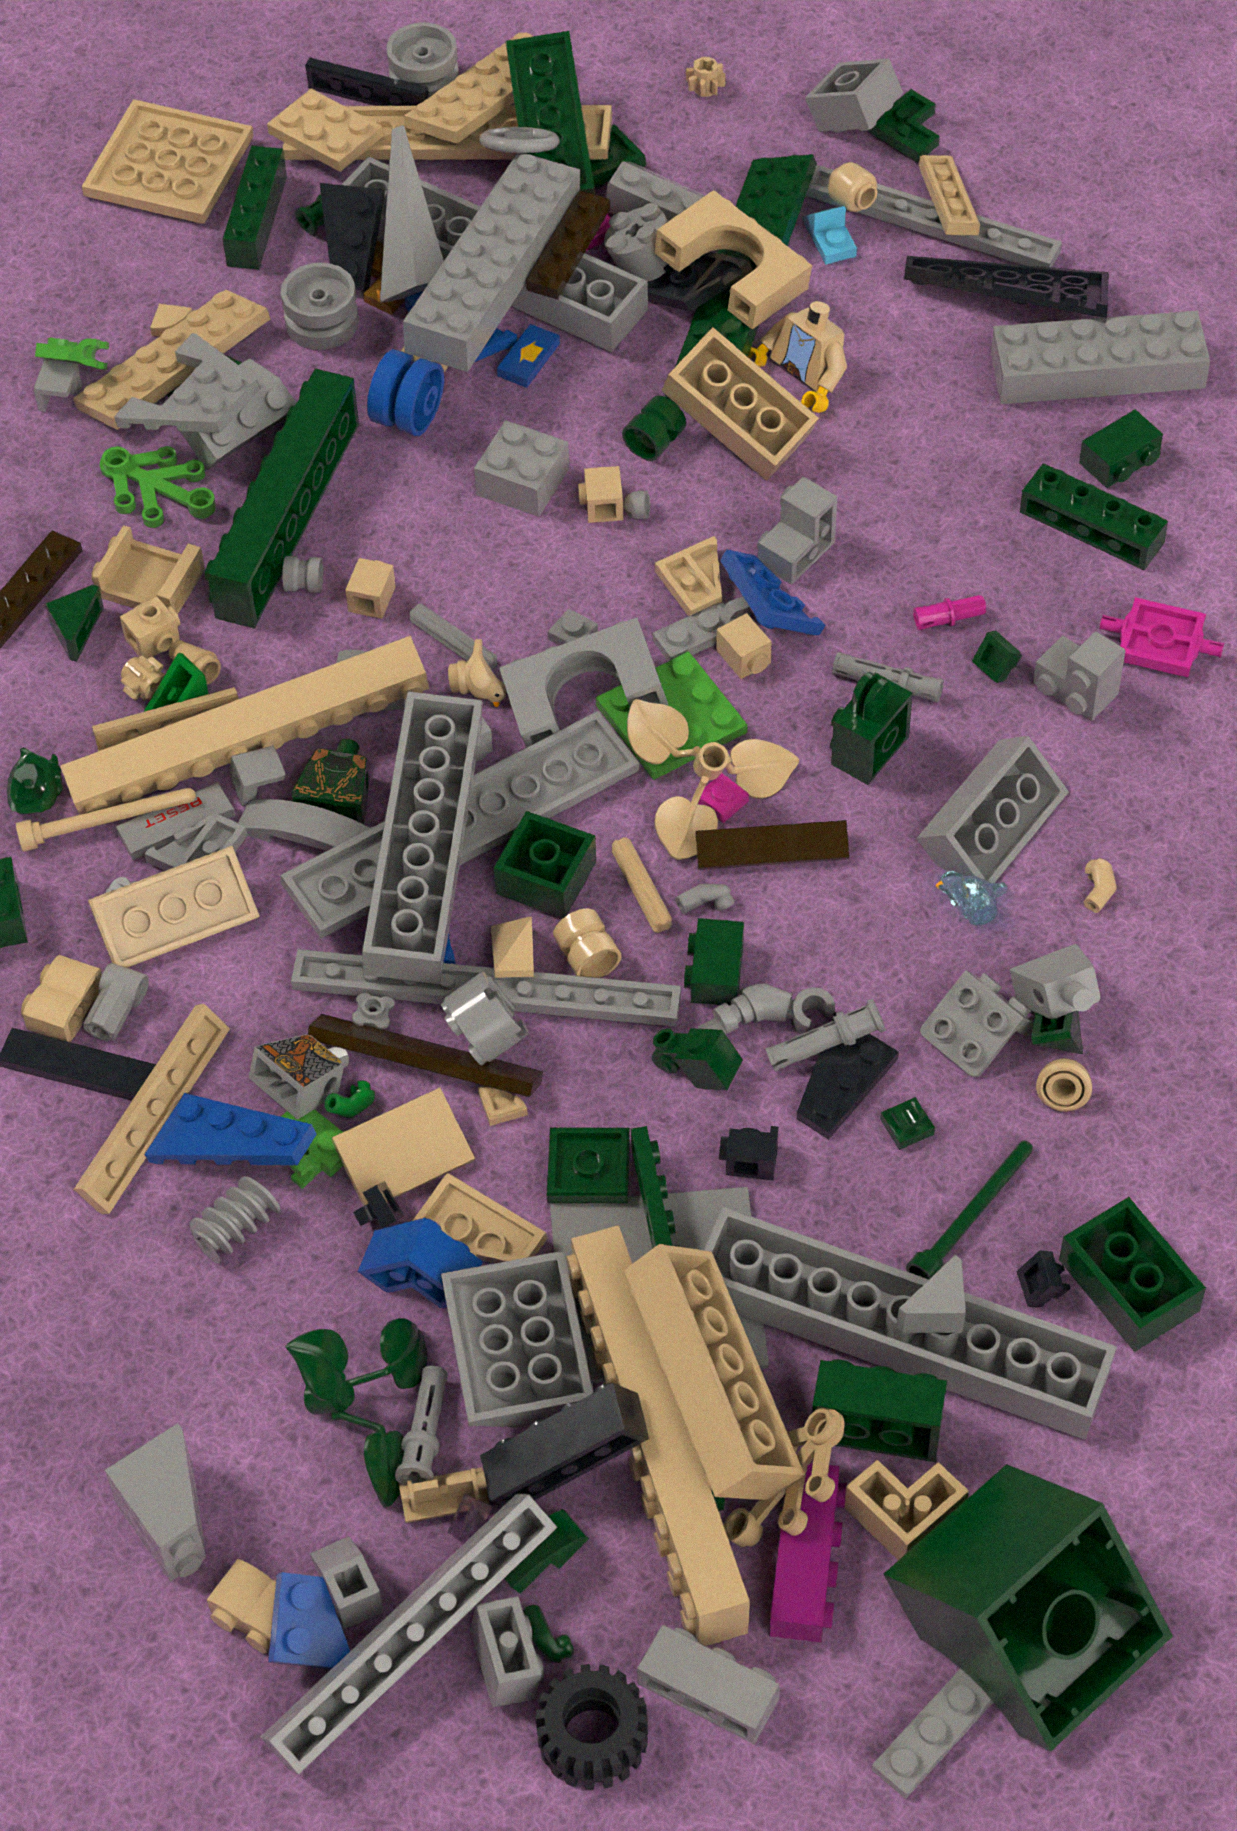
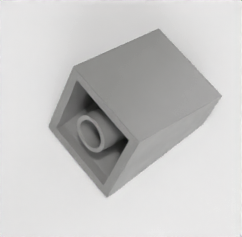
[105,1423,207,1582]

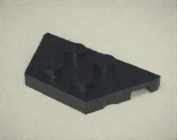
[647,251,753,312]

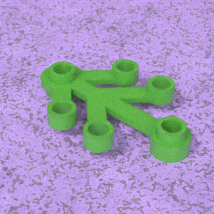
[100,446,216,528]

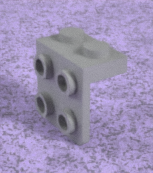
[920,970,1034,1077]

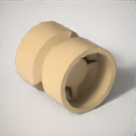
[553,908,621,978]

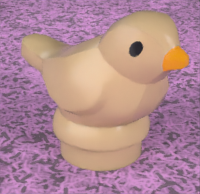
[448,639,507,707]

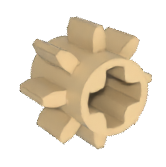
[686,57,726,97]
[121,655,165,701]

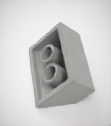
[606,161,706,222]
[180,358,296,470]

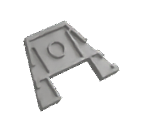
[114,333,259,433]

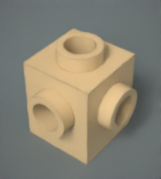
[120,596,181,659]

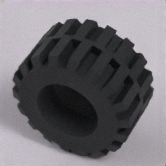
[536,1664,648,1790]

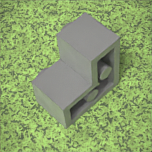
[757,476,837,585]
[1033,631,1125,721]

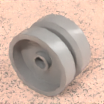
[386,22,459,97]
[281,263,359,350]

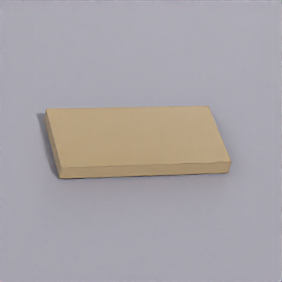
[88,846,260,968]

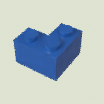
[357,1218,483,1308]

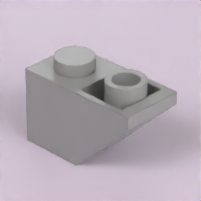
[310,1536,383,1630]

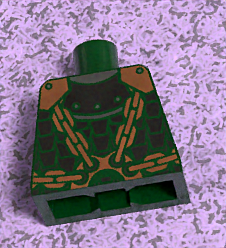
[292,738,370,825]

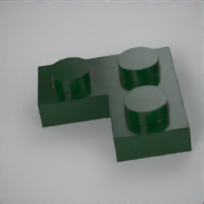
[868,89,940,162]

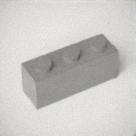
[637,1625,780,1745]

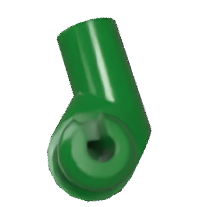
[324,1080,375,1118]

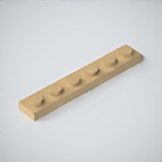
[73,1004,230,1214]

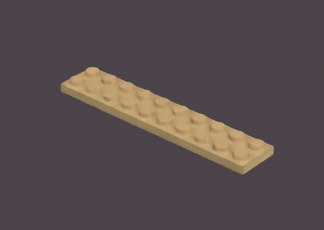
[283,105,612,160]

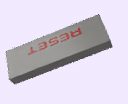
[116,782,235,861]

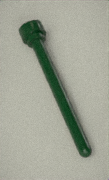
[906,1141,1033,1280]

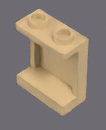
[91,525,205,615]

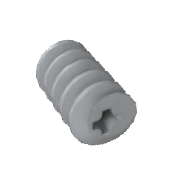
[189,1177,281,1264]

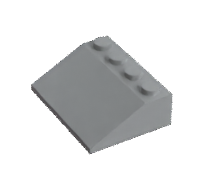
[441,1251,593,1428]

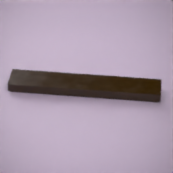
[308,1014,543,1097]

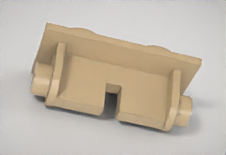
[399,1467,490,1523]

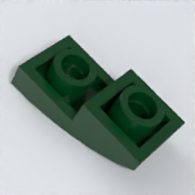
[504,1509,590,1594]

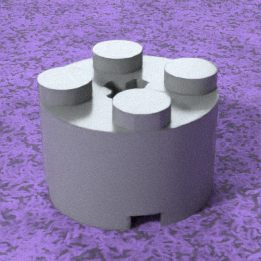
[604,203,668,282]
[441,971,529,1066]

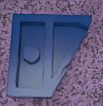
[268,1572,350,1669]

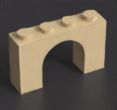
[654,190,812,329]

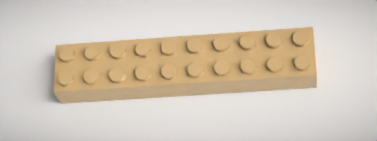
[566,1225,750,1646]

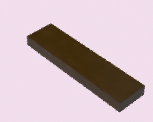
[695,820,850,870]

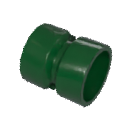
[622,396,687,461]

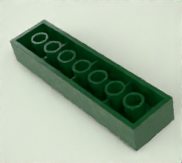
[205,368,359,629]

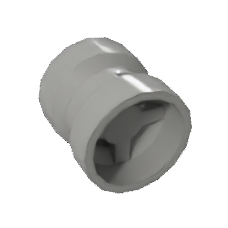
[283,556,324,593]

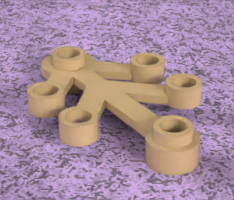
[724,1409,845,1547]

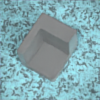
[34,359,82,412]
[229,745,285,806]

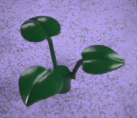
[285,1318,427,1508]

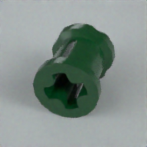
[295,194,325,235]

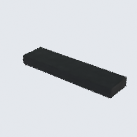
[305,57,429,106]
[0,1028,156,1101]

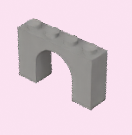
[499,617,669,748]

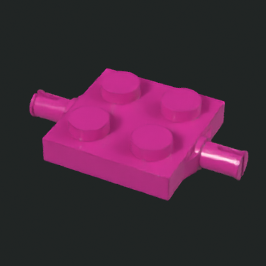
[1099,597,1225,677]

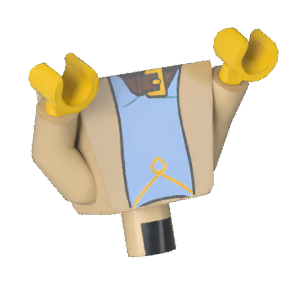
[748,301,847,413]

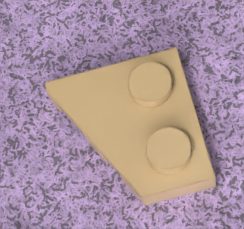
[655,536,722,616]

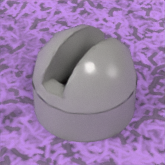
[623,491,651,519]

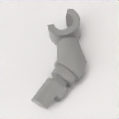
[698,983,835,1035]

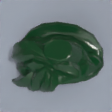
[7,747,63,814]

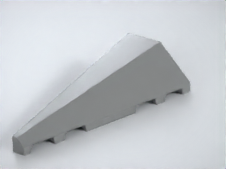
[380,125,444,303]

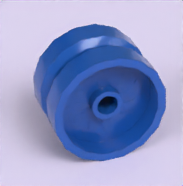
[367,349,444,436]

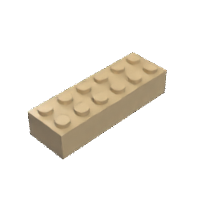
[624,1244,804,1500]

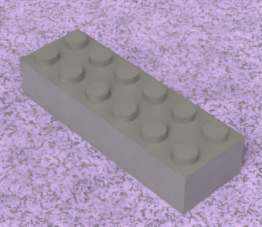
[991,310,1210,404]

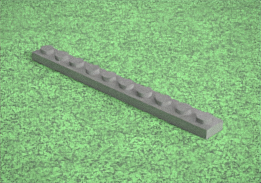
[291,949,681,1027]

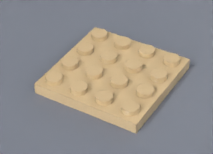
[82,99,254,224]

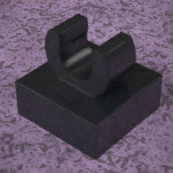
[353,1181,404,1228]
[1016,1250,1071,1308]

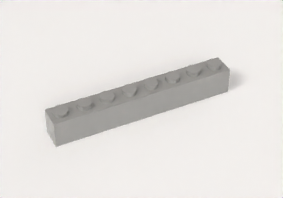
[260,1494,557,1774]

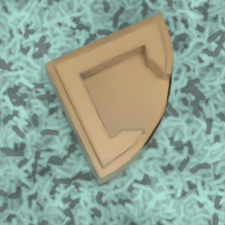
[150,304,192,336]
[478,1086,528,1126]

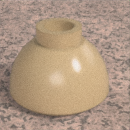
[1036,1058,1092,1112]

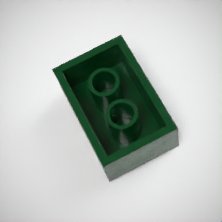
[1059,1197,1206,1352]
[812,1359,947,1463]

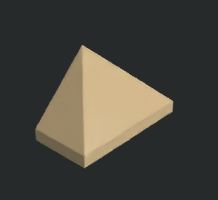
[491,916,534,978]

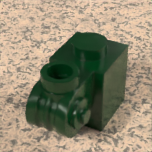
[651,1028,743,1091]

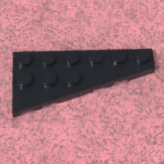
[904,256,1109,319]

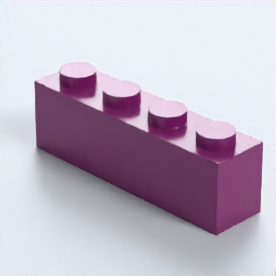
[770,1463,847,1643]

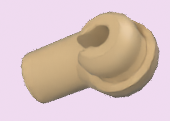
[1084,858,1117,913]

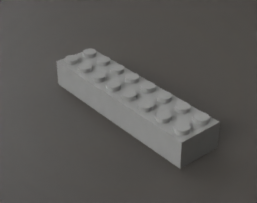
[403,153,580,372]
[362,691,482,984]

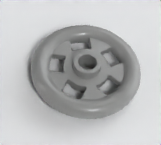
[480,127,559,153]

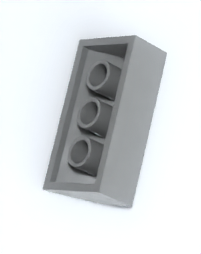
[916,735,1069,892]

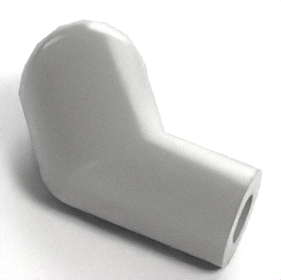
[675,884,734,914]

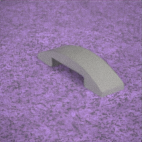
[238,799,370,851]

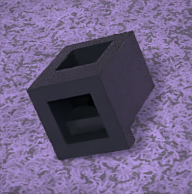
[719,1126,779,1181]

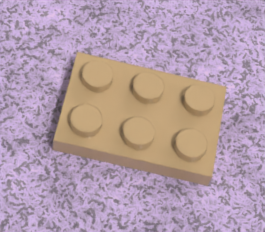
[267,89,384,172]

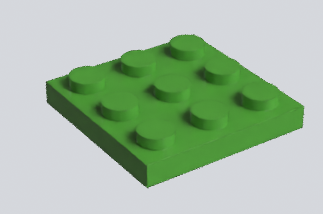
[596,651,748,780]

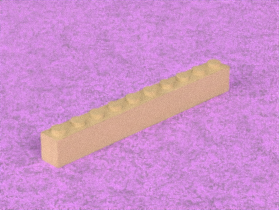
[61,636,429,815]

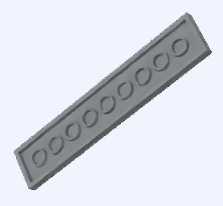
[280,711,639,939]

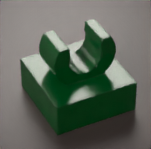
[972,631,1022,683]
[880,1097,935,1150]

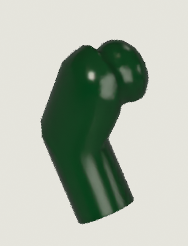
[523,1605,574,1663]

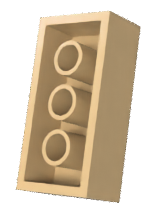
[661,328,819,481]

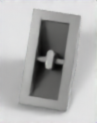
[896,1255,966,1333]

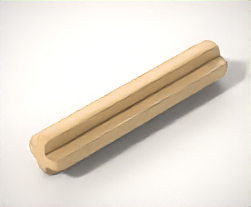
[612,837,672,933]

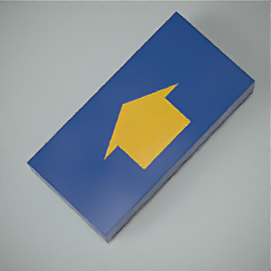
[497,324,560,388]

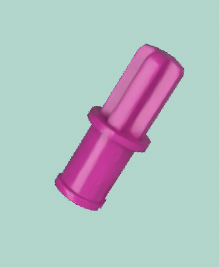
[913,595,987,631]

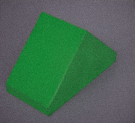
[144,653,209,712]

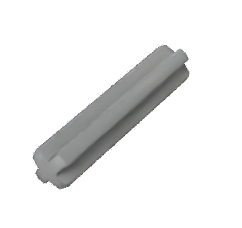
[410,604,498,669]

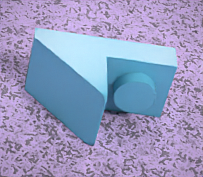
[802,206,857,265]

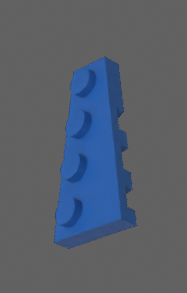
[144,1093,317,1165]

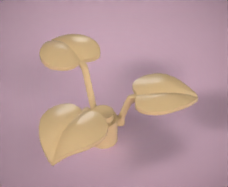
[627,699,799,860]

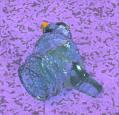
[936,871,1008,926]

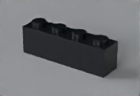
[480,1383,649,1506]

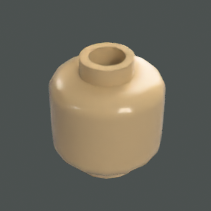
[828,162,877,212]

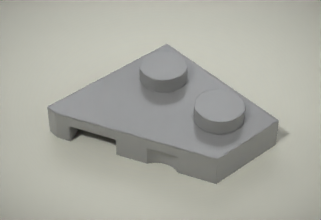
[145,813,248,871]

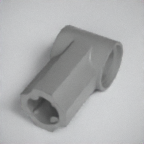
[83,963,149,1042]

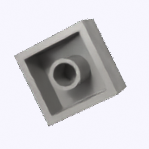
[805,59,903,133]
[474,420,570,517]

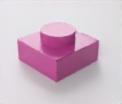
[698,773,749,823]

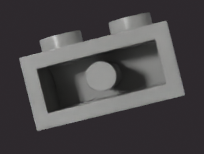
[470,1597,544,1708]

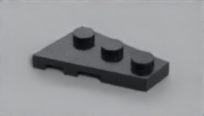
[320,183,385,291]
[797,1012,899,1140]

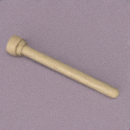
[16,788,196,852]

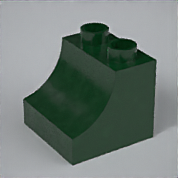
[883,1464,1173,1752]

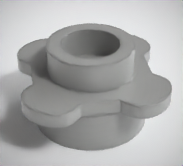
[352,992,394,1030]

